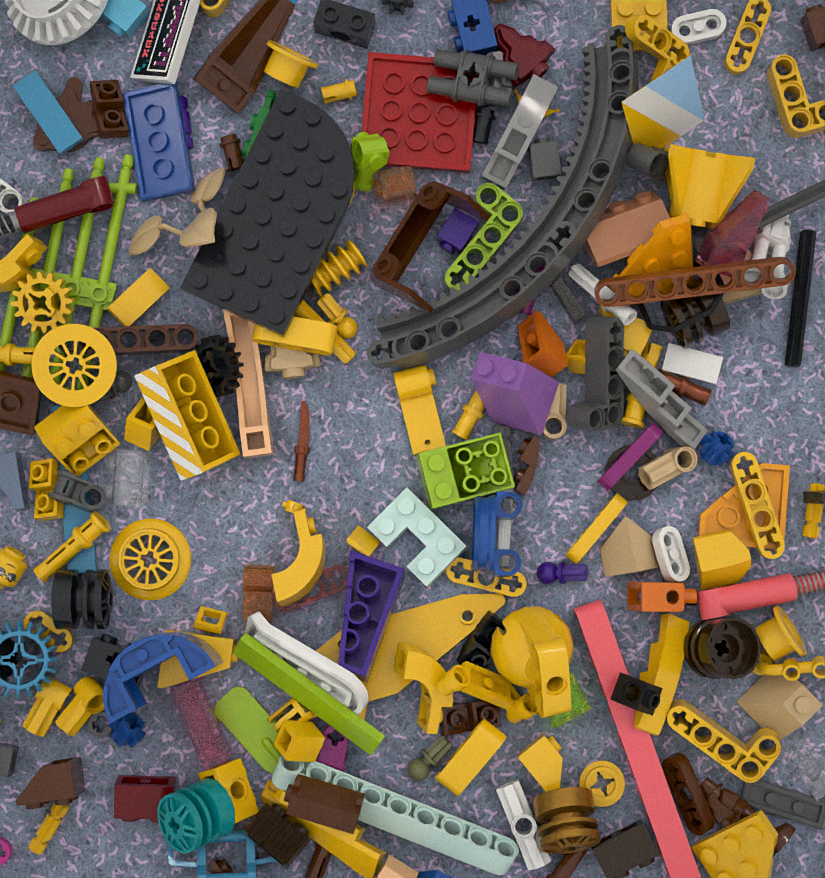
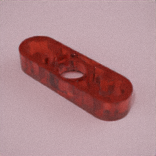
[272,565,349,612]

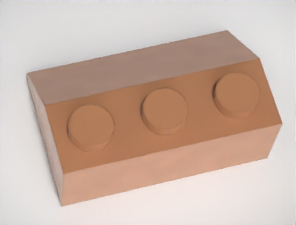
[582,191,670,267]

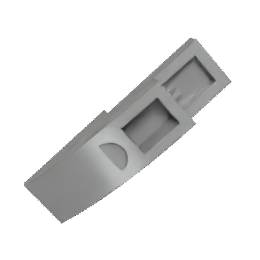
[482,74,558,188]

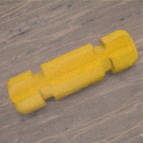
[802,483,825,539]
[28,802,69,855]

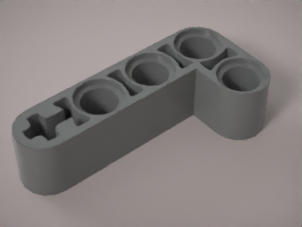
[567,315,624,432]

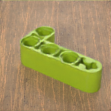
[444,183,523,292]

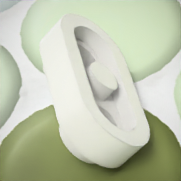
[670,9,726,45]
[652,526,690,583]

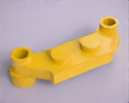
[437,661,538,724]

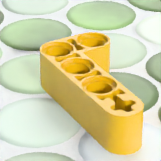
[667,699,781,783]

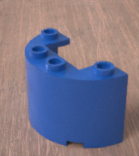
[103,632,223,724]

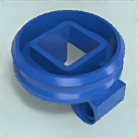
[472,491,523,577]

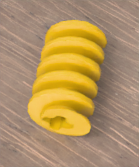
[311,240,369,297]

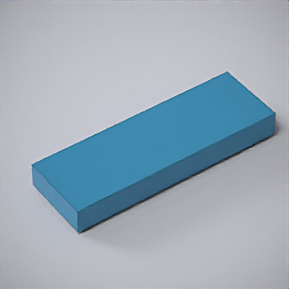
[13,70,84,156]

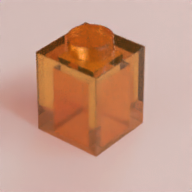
[374,165,416,204]

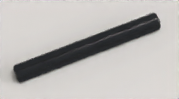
[785,230,817,367]

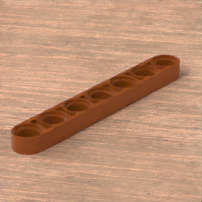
[594,257,796,307]

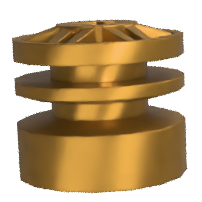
[533,787,601,854]

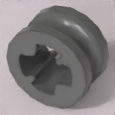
[88,710,113,737]

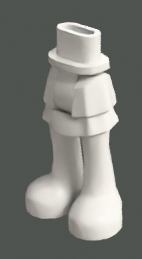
[744,214,792,299]

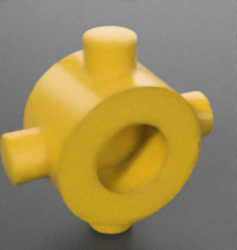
[282,500,306,513]

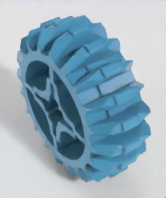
[0,620,58,699]

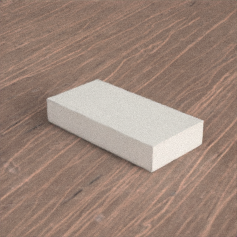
[661,343,723,385]

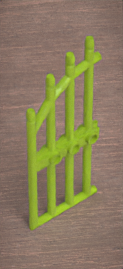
[0,154,138,394]

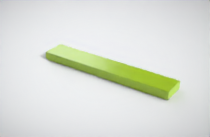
[233,632,385,756]

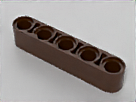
[58,324,199,357]

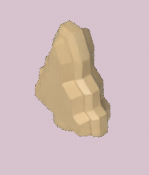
[265,315,321,379]

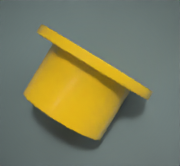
[264,40,319,88]
[755,605,807,662]

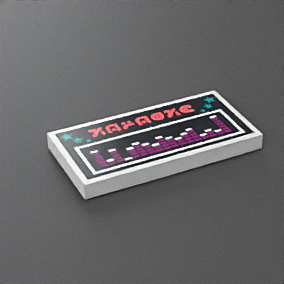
[130,0,200,84]

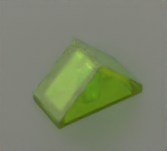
[549,671,592,728]

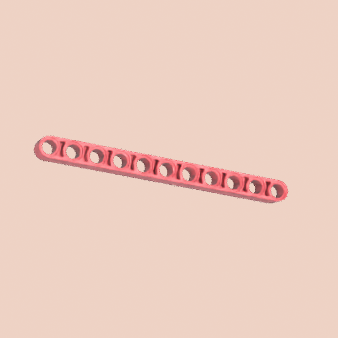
[573,599,701,878]

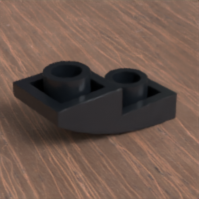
[457,610,505,668]

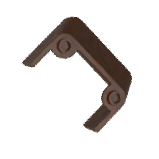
[370,181,490,313]

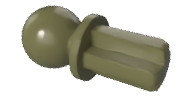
[407,735,452,781]

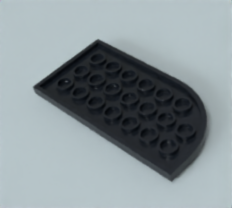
[180,89,355,337]

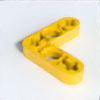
[625,15,690,82]

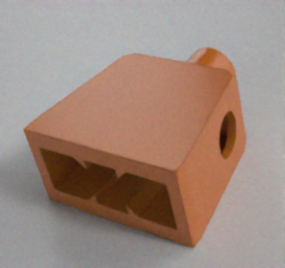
[627,582,697,612]

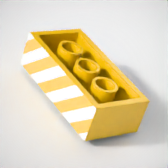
[134,350,241,481]

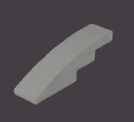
[615,349,708,450]

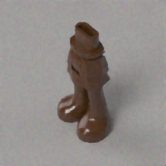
[700,777,796,857]

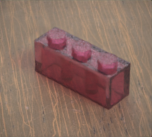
[170,677,234,770]

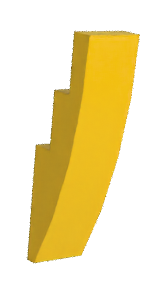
[634,613,690,736]

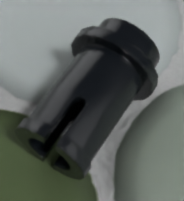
[473,108,496,145]

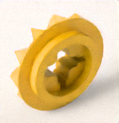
[579,760,625,807]

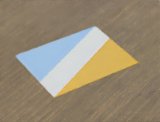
[621,55,705,149]

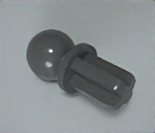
[92,370,132,405]

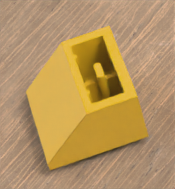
[34,404,120,476]

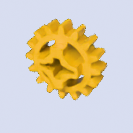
[11,271,75,333]

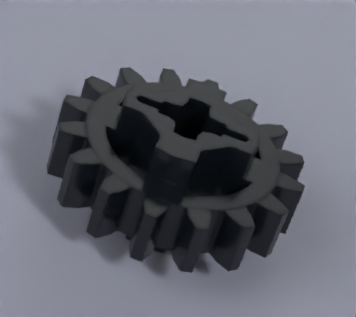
[195,335,244,397]

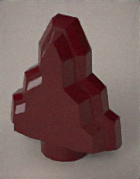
[494,23,556,88]

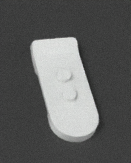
[245,612,369,715]

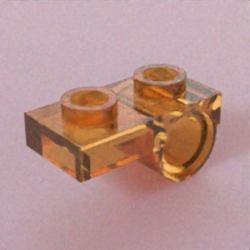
[243,564,275,623]

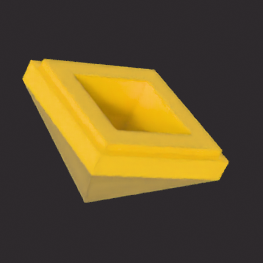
[193,606,228,634]

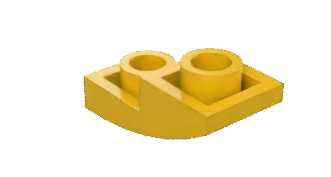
[107,268,170,326]
[28,458,64,521]

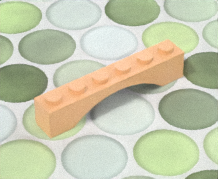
[223,309,274,459]

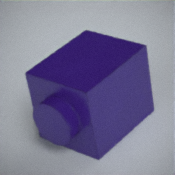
[437,207,479,255]

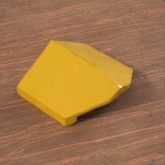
[692,530,751,591]

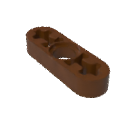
[662,752,714,836]

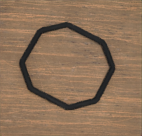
[638,261,725,333]

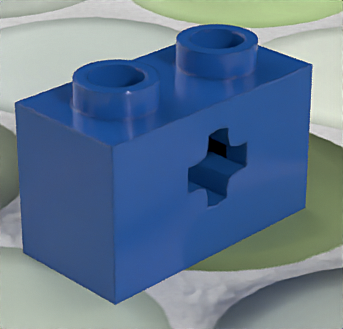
[447,0,497,55]

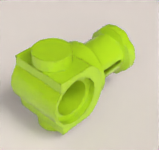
[350,132,390,192]

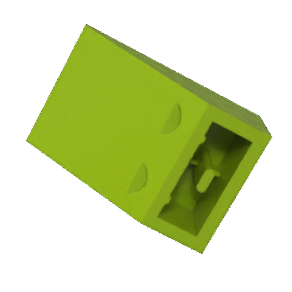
[415,432,515,510]

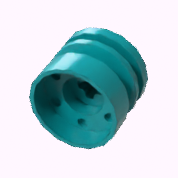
[157,778,235,854]

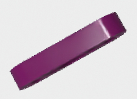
[597,422,664,491]

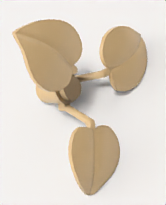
[129,167,226,257]

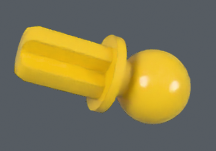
[316,293,358,339]

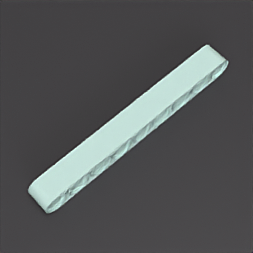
[272,755,519,875]

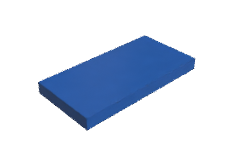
[122,82,195,202]

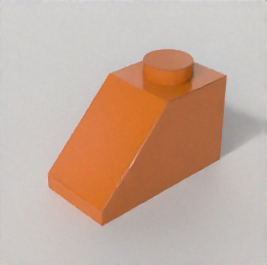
[517,310,568,377]

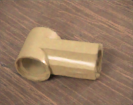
[542,384,567,441]
[638,447,698,490]

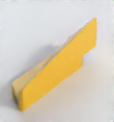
[260,779,386,878]

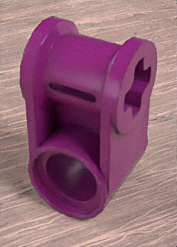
[317,725,349,772]

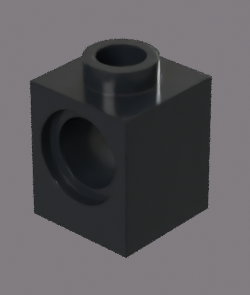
[610,672,663,716]

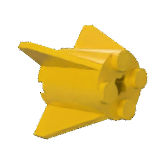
[664,144,755,230]

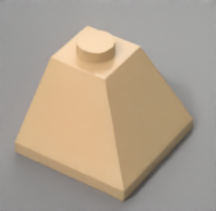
[736,662,823,741]

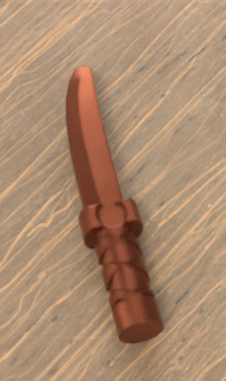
[293,401,310,482]

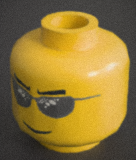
[0,545,28,589]

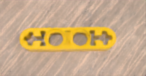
[730,452,785,559]

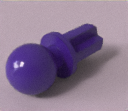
[537,561,589,584]

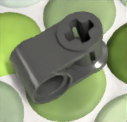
[626,143,669,182]
[48,470,106,512]

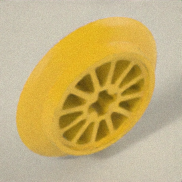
[31,324,117,407]
[109,519,191,600]

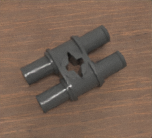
[427,49,520,107]

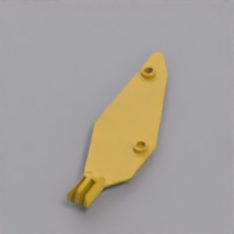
[267,594,505,732]

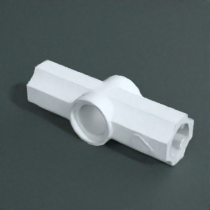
[496,779,551,871]

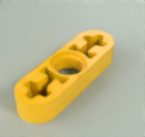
[724,0,771,75]
[565,493,628,564]
[446,557,527,597]

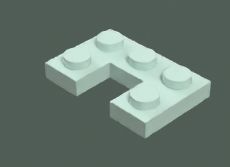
[367,487,467,587]

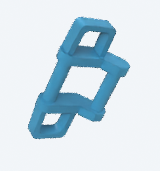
[168,830,277,878]

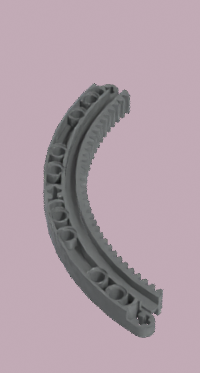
[367,25,639,370]

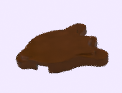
[33,77,99,153]

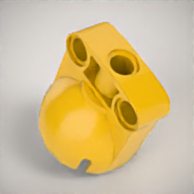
[491,606,574,718]

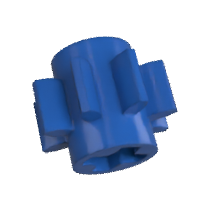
[699,431,735,466]
[109,712,146,748]

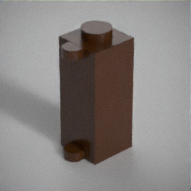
[284,774,365,834]

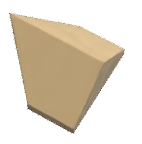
[600,516,659,577]

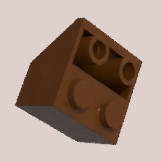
[16,757,85,809]

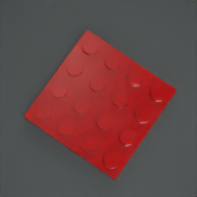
[361,52,478,173]

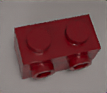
[114,775,175,823]

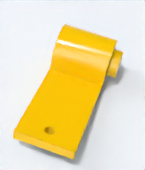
[393,364,446,456]

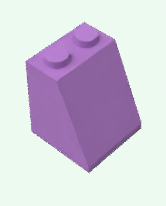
[471,352,559,435]

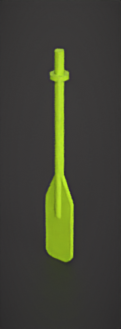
[215,686,383,874]

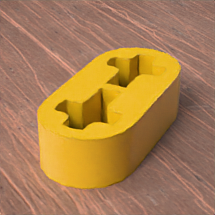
[24,610,74,652]

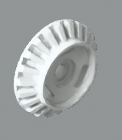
[5,0,108,45]

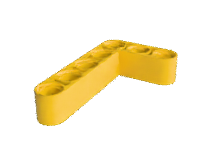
[767,54,825,138]

